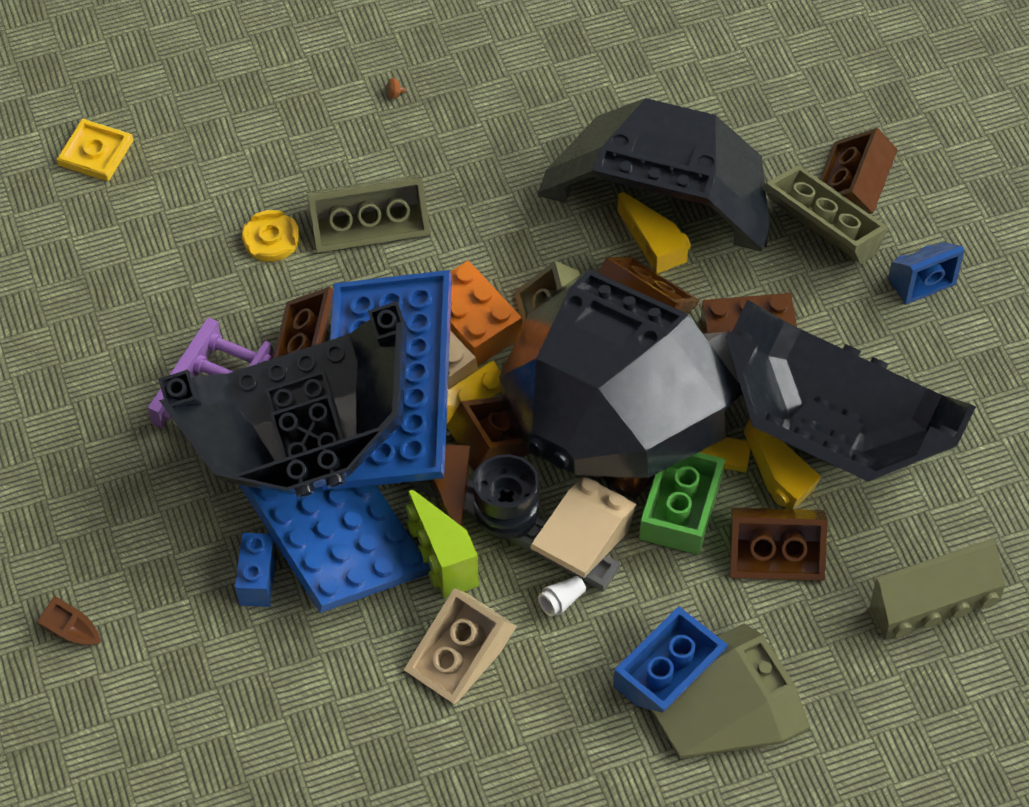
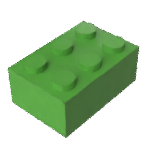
[639,452,725,555]

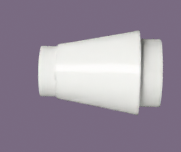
[538,576,586,616]

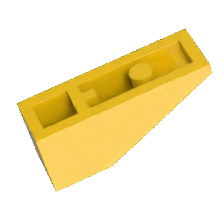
[618,192,691,273]
[744,419,821,509]

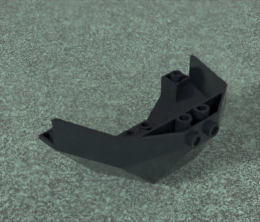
[538,98,769,252]
[499,269,743,478]
[726,300,976,482]
[158,301,407,498]

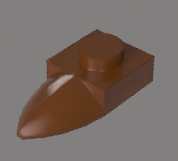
[36,595,101,645]

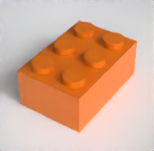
[450,260,522,366]

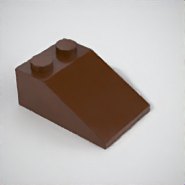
[446,396,531,472]

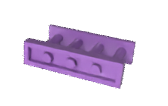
[148,318,273,428]

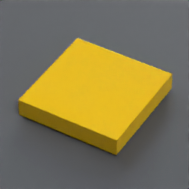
[56,119,133,182]

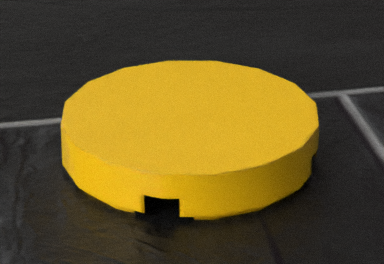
[242,210,300,262]

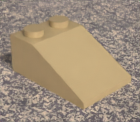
[530,476,637,578]
[404,588,517,704]

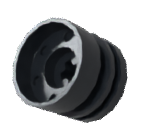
[473,454,539,539]

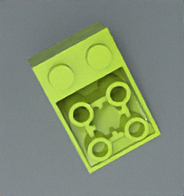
[405,490,479,598]

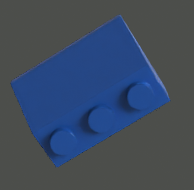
[613,606,728,712]

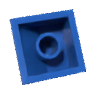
[888,242,965,305]

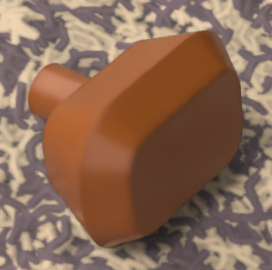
[386,77,406,100]

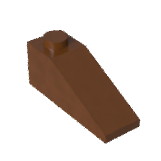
[430,444,470,527]

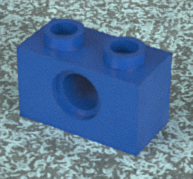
[235,533,277,607]

